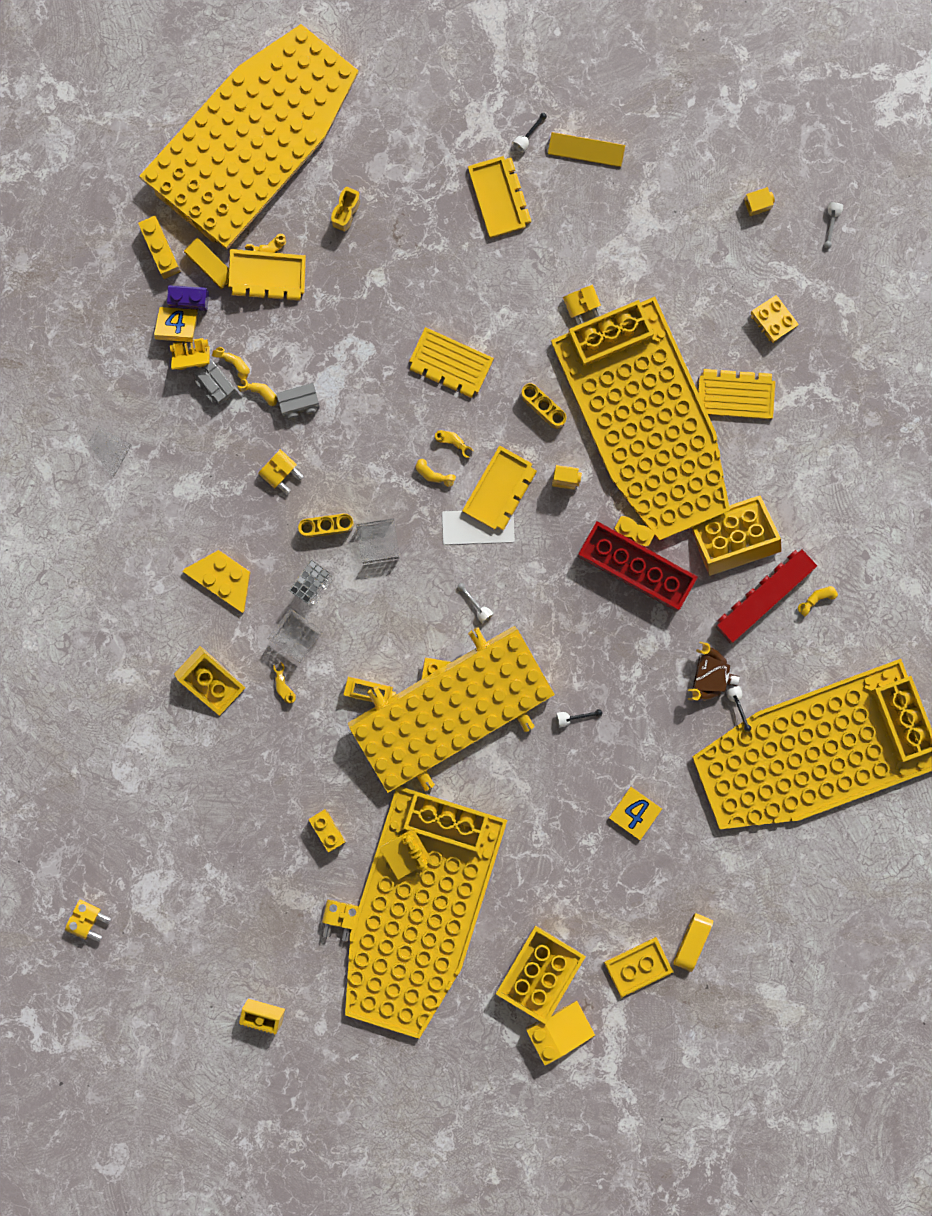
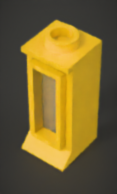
[343,676,396,702]

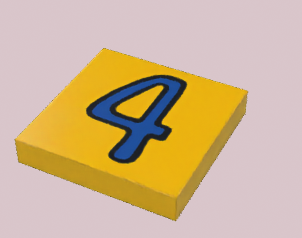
[154,307,198,342]
[609,786,662,840]

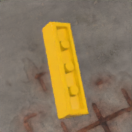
[548,132,625,167]

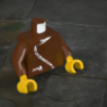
[688,642,739,701]

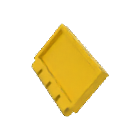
[468,156,532,239]
[228,249,306,301]
[409,327,494,398]
[698,369,776,419]
[462,445,537,530]

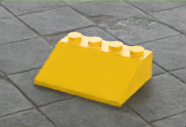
[691,495,782,576]
[496,925,586,1024]

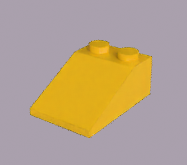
[174,646,245,716]
[526,1000,595,1065]

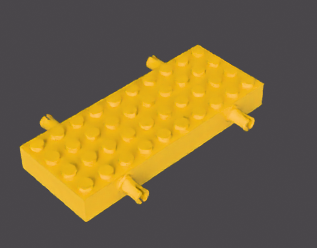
[347,626,555,793]

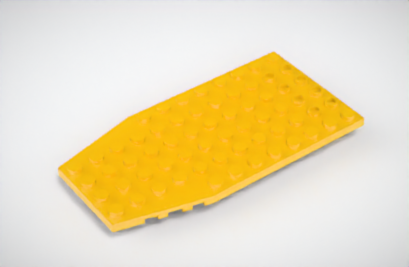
[139,24,359,250]
[550,296,730,541]
[692,659,932,829]
[345,786,508,1039]

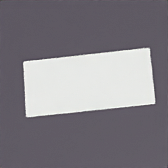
[442,511,515,545]

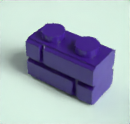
[167,285,209,311]

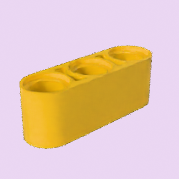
[184,238,229,289]
[521,383,567,429]
[298,514,354,538]
[673,913,713,972]

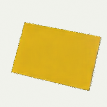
[604,937,673,998]

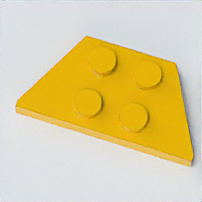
[182,550,251,613]

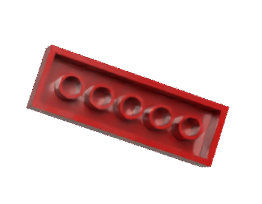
[577,521,698,612]

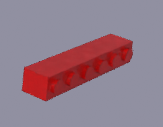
[715,549,818,644]

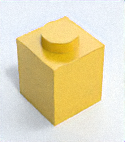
[744,187,775,216]

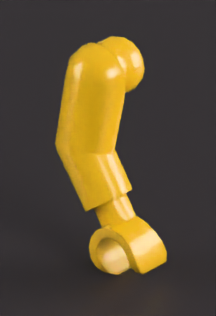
[245,234,286,253]
[212,347,250,379]
[237,379,278,406]
[434,430,474,458]
[415,459,456,487]
[798,586,838,617]
[273,662,296,704]

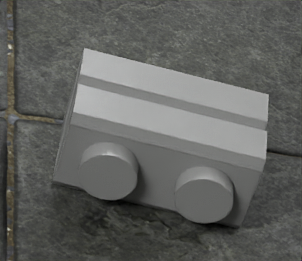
[194,360,237,406]
[276,383,320,419]

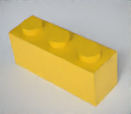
[138,216,181,279]

